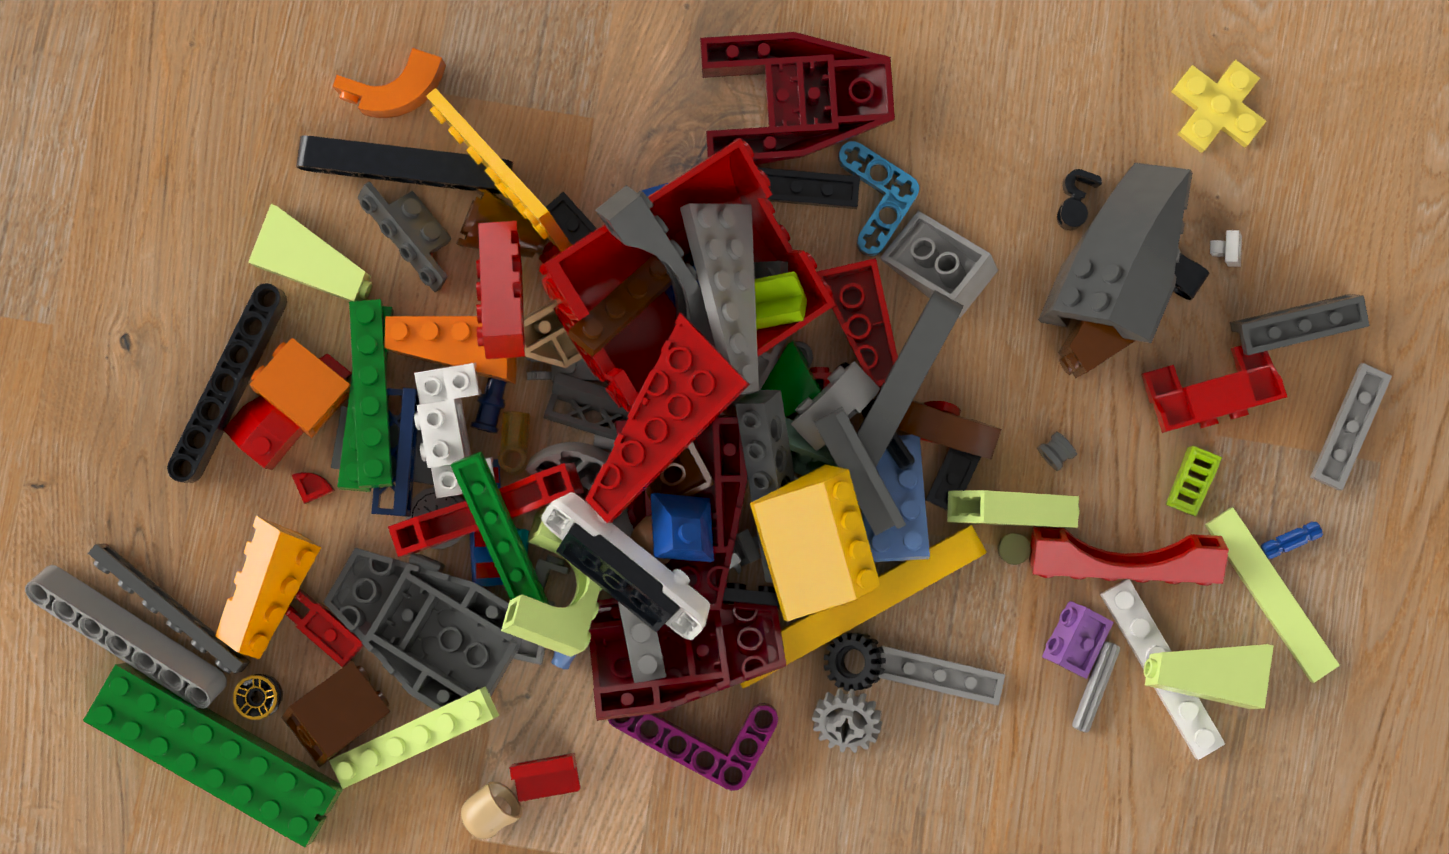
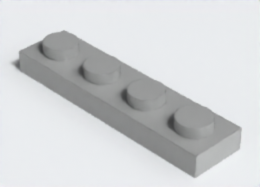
[1310,363,1392,490]
[878,645,1005,706]

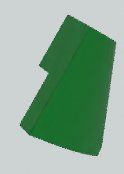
[761,340,822,417]

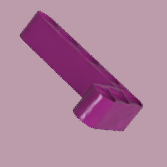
[608,703,778,791]

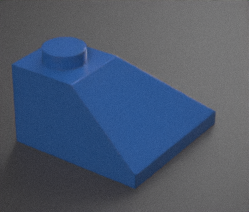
[651,493,714,562]

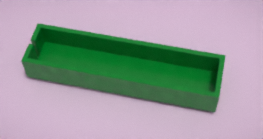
[83,663,343,848]

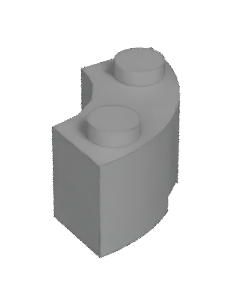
[791,361,880,451]
[526,442,610,490]

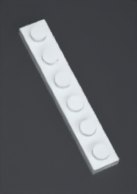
[1100,579,1225,760]

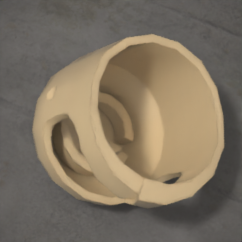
[460,781,523,840]

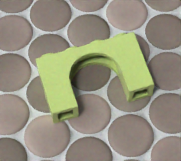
[501,506,602,657]

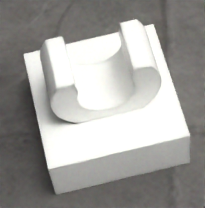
[1210,230,1242,267]

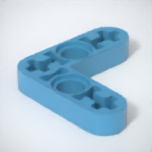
[838,141,919,256]

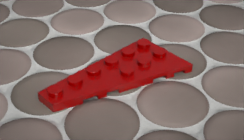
[585,313,750,523]

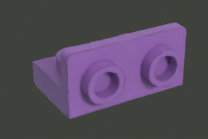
[1042,601,1114,679]

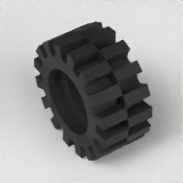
[823,633,886,691]

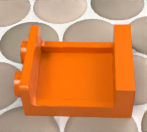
[250,338,351,439]

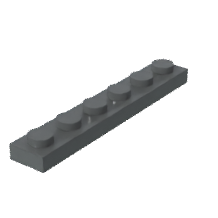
[88,544,251,674]

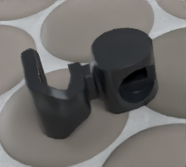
[1057,169,1102,231]

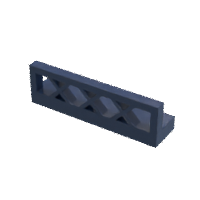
[371,388,419,517]

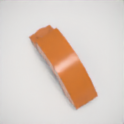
[333,48,446,118]

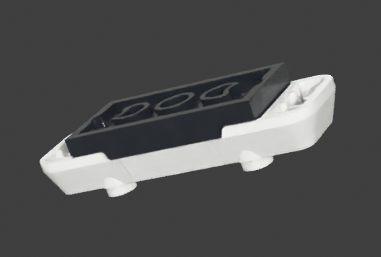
[541,492,710,640]

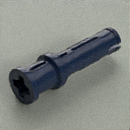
[470,378,507,434]

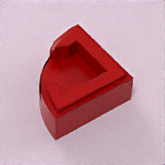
[292,472,335,504]

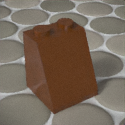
[1058,320,1136,378]
[281,661,391,768]

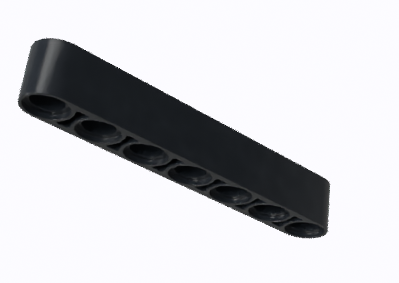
[296,135,513,194]
[167,283,287,483]

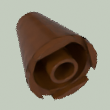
[457,186,547,258]

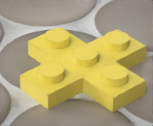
[1171,59,1266,153]

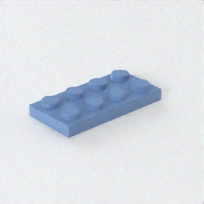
[861,435,930,562]

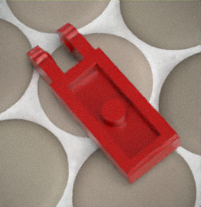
[285,588,364,667]

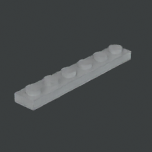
[612,508,666,683]

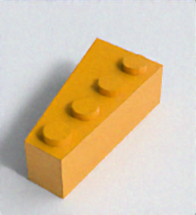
[215,516,321,659]

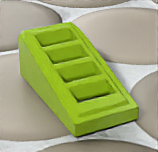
[1166,446,1222,517]

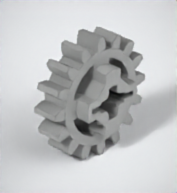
[812,688,882,753]

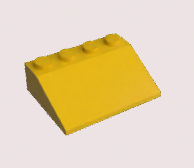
[750,464,881,621]

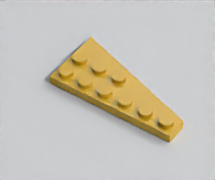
[426,88,572,252]

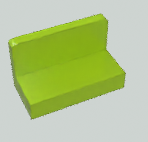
[754,272,807,330]

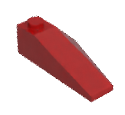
[223,353,352,470]

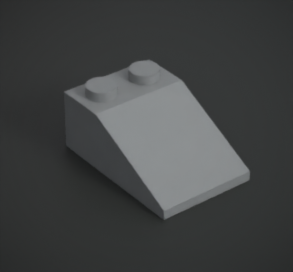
[880,210,998,318]

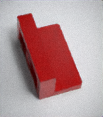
[509,753,581,802]

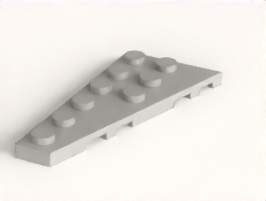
[680,203,759,395]

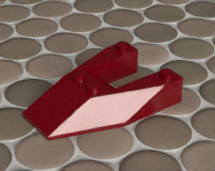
[700,32,895,165]

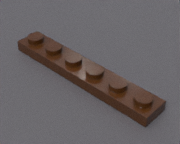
[569,227,694,357]

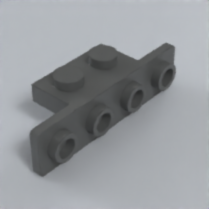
[358,182,451,292]

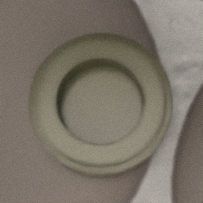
[998,533,1031,565]

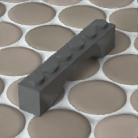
[595,185,716,348]

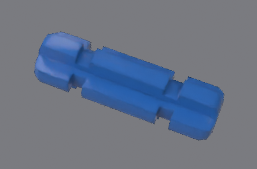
[1261,522,1323,559]

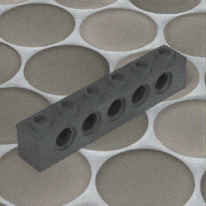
[735,390,795,583]

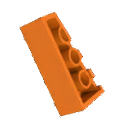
[384,316,517,384]

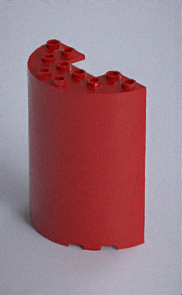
[539,138,835,412]

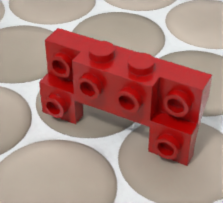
[1141,345,1287,433]

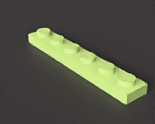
[329,686,499,789]

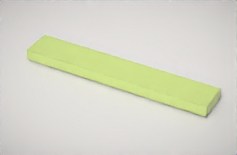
[1205,507,1340,683]

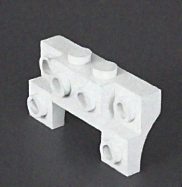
[414,363,498,498]

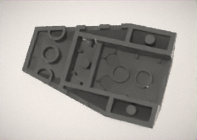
[1038,163,1193,343]
[323,548,522,710]

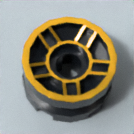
[233,674,283,720]

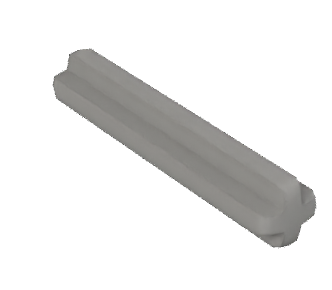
[1072,641,1120,733]

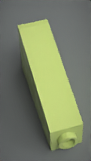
[249,204,372,301]
[947,490,1080,528]
[1143,644,1274,709]

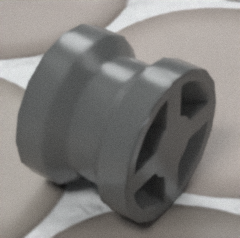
[1037,431,1077,471]

